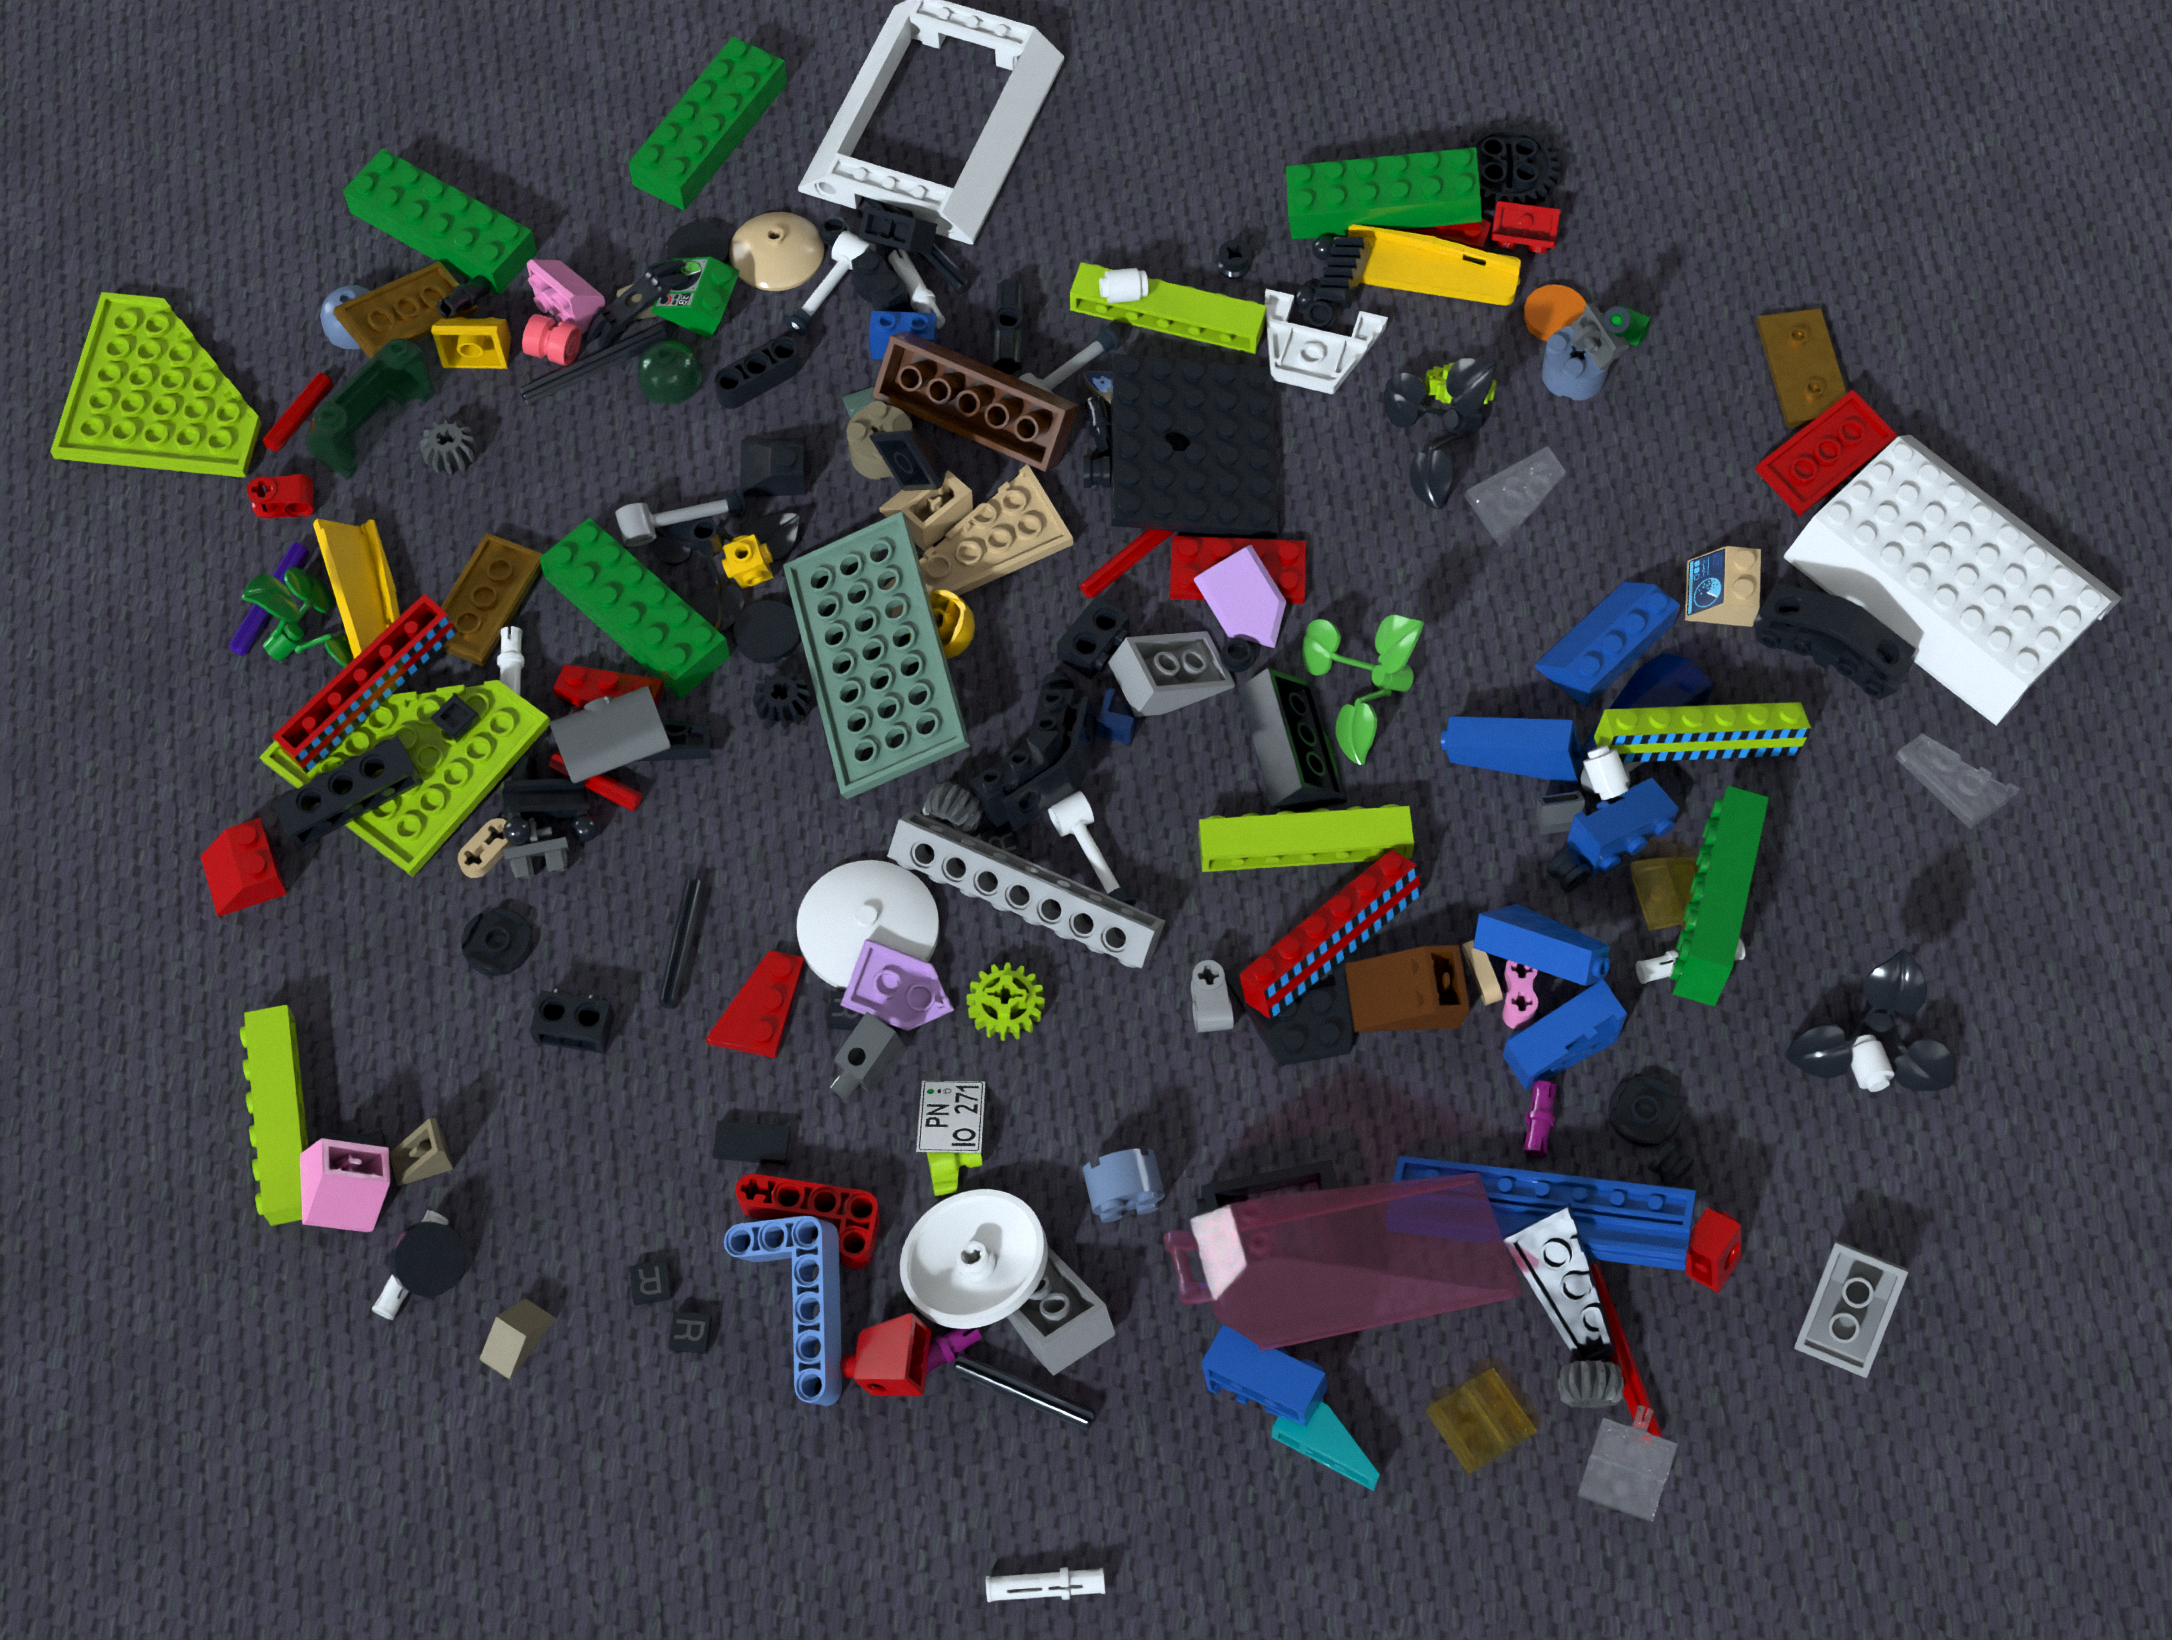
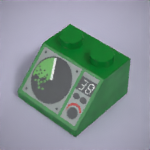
[651,257,740,338]

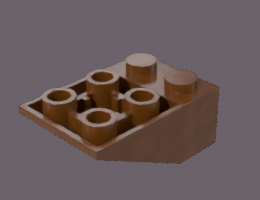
[1345,945,1470,1032]

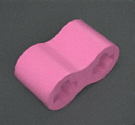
[1502,960,1538,1030]

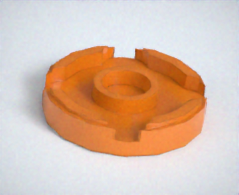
[1523,285,1586,341]

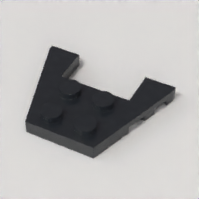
[1224,946,1361,1066]

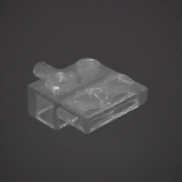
[1577,1405,1678,1522]

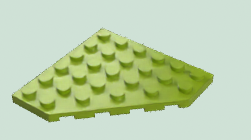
[50,292,261,478]
[259,680,551,877]

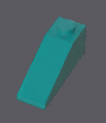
[1271,1398,1380,1491]

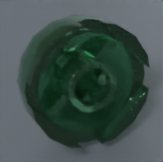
[637,340,702,405]

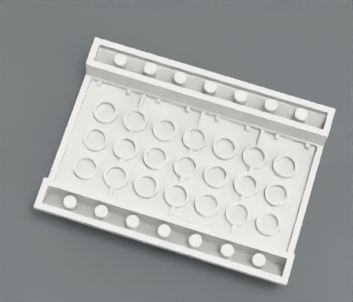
[1784,435,2122,726]

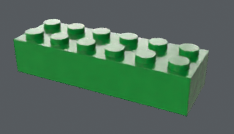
[628,36,788,211]
[1286,147,1482,239]
[343,148,538,296]
[539,517,730,700]
[1670,786,1769,1007]

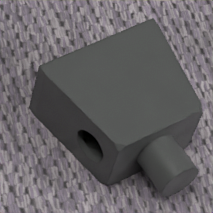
[830,1011,907,1101]

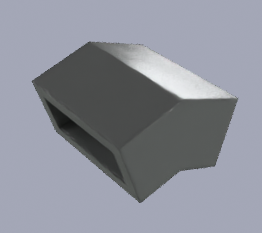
[1536,791,1586,835]

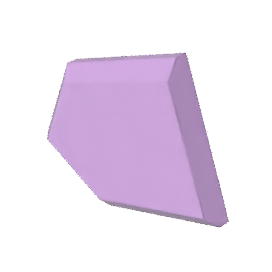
[1193,545,1286,648]
[840,939,954,1031]

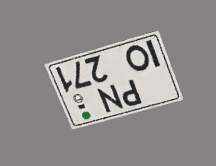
[916,1081,985,1153]

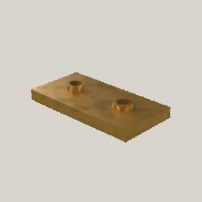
[333,261,478,361]
[1756,308,1847,428]
[439,532,544,667]

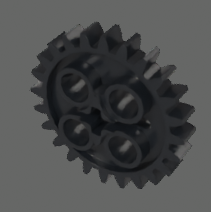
[1463,123,1560,211]

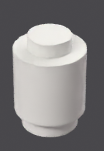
[1099,268,1148,304]
[1583,745,1628,800]
[1848,1035,1894,1092]

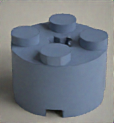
[1542,326,1609,401]
[1083,1149,1165,1223]

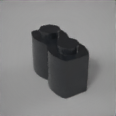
[851,249,909,312]

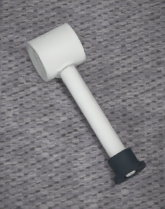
[784,231,876,336]
[1048,791,1136,906]

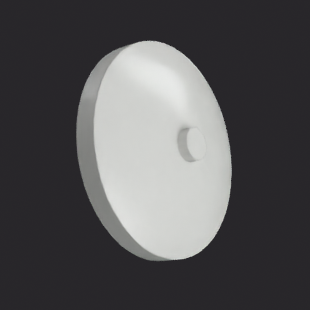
[797,860,939,990]
[900,1189,1048,1329]

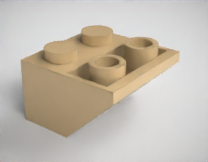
[879,470,973,552]

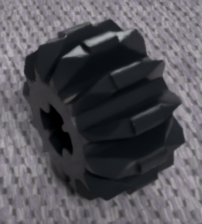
[752,669,812,729]

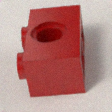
[1686,1207,1742,1293]

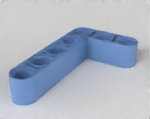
[724,1216,842,1406]

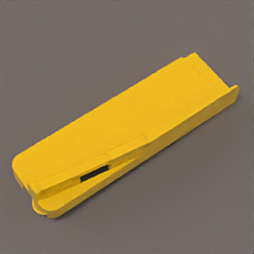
[1348,224,1521,306]
[313,518,400,659]

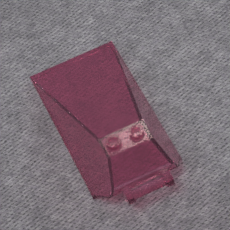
[1163,1173,1522,1352]

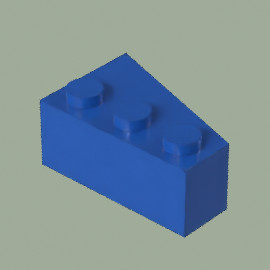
[1566,778,1679,877]
[1502,980,1627,1091]
[1201,1324,1328,1427]

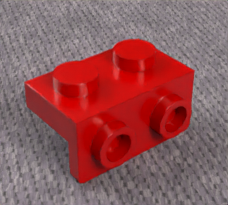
[1491,201,1560,254]

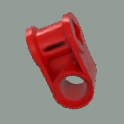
[246,474,314,518]

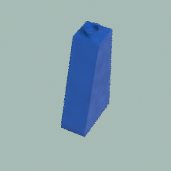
[1441,716,1583,785]
[1473,904,1610,986]

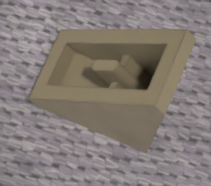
[389,1118,453,1186]
[480,1298,556,1380]

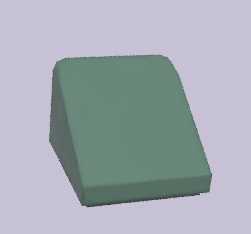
[842,387,881,418]

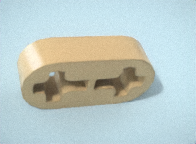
[458,818,513,878]
[1462,940,1503,1006]

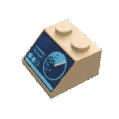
[1685,546,1761,627]

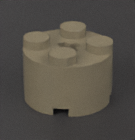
[846,401,913,480]

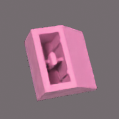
[526,259,606,334]
[300,1138,390,1232]

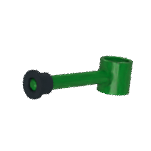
[1604,305,1651,347]

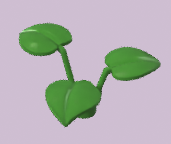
[1302,615,1424,765]

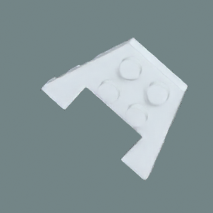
[1265,289,1388,394]

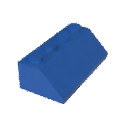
[1534,582,1680,708]

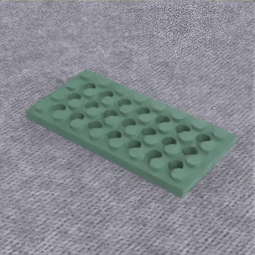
[783,511,970,799]

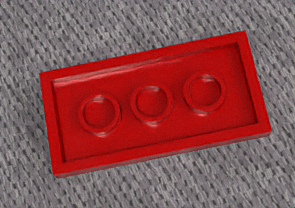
[1755,390,1898,517]
[1170,536,1306,604]

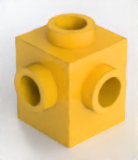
[722,534,774,589]

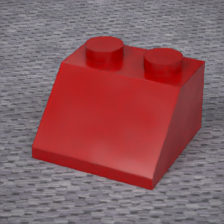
[200,818,287,917]

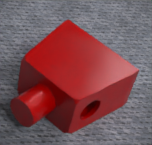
[840,1313,931,1396]

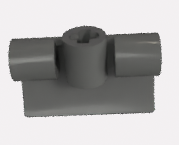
[549,686,671,784]

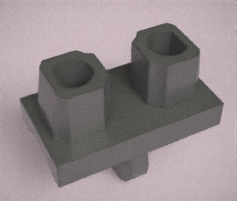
[1571,303,1629,370]
[503,819,571,880]

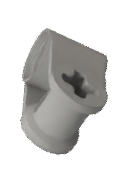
[1190,960,1233,1033]

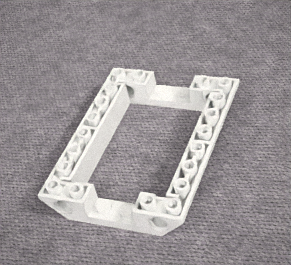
[798,0,1064,245]

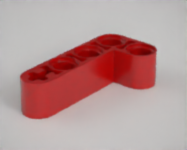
[735,1174,880,1269]

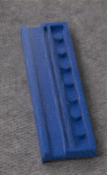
[1384,1156,1697,1270]

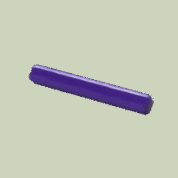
[229,542,309,656]

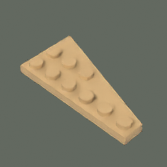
[883,464,1073,618]

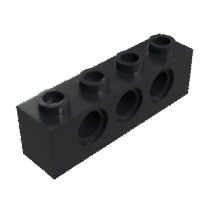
[272,736,424,849]

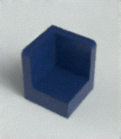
[1097,688,1139,745]

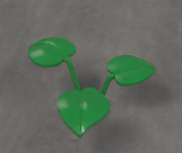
[242,566,354,668]

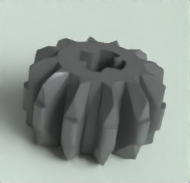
[420,417,478,475]
[922,781,984,835]
[1558,1360,1624,1409]

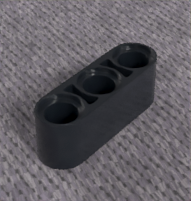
[714,336,801,409]

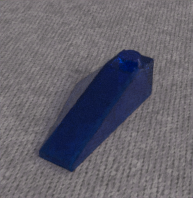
[1581,653,1713,758]

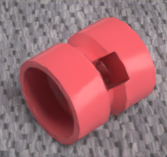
[522,313,582,366]

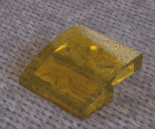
[1630,857,1698,931]
[1425,1368,1537,1475]

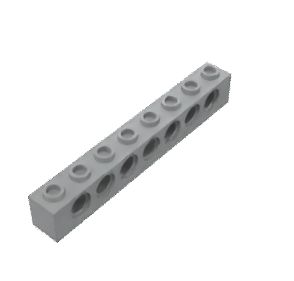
[887,810,1165,968]

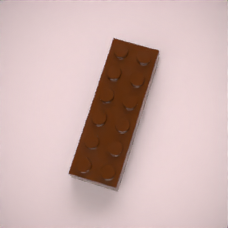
[872,331,1079,472]

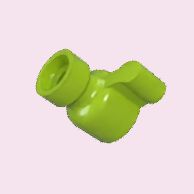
[927,1152,982,1196]

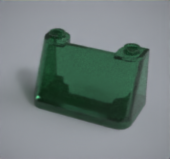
[304,338,436,481]

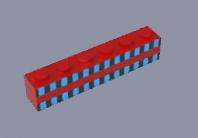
[272,593,458,774]
[1239,849,1422,1020]

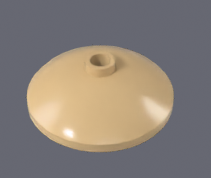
[729,212,824,291]

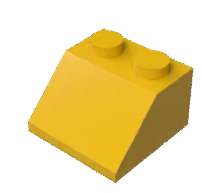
[431,317,511,369]

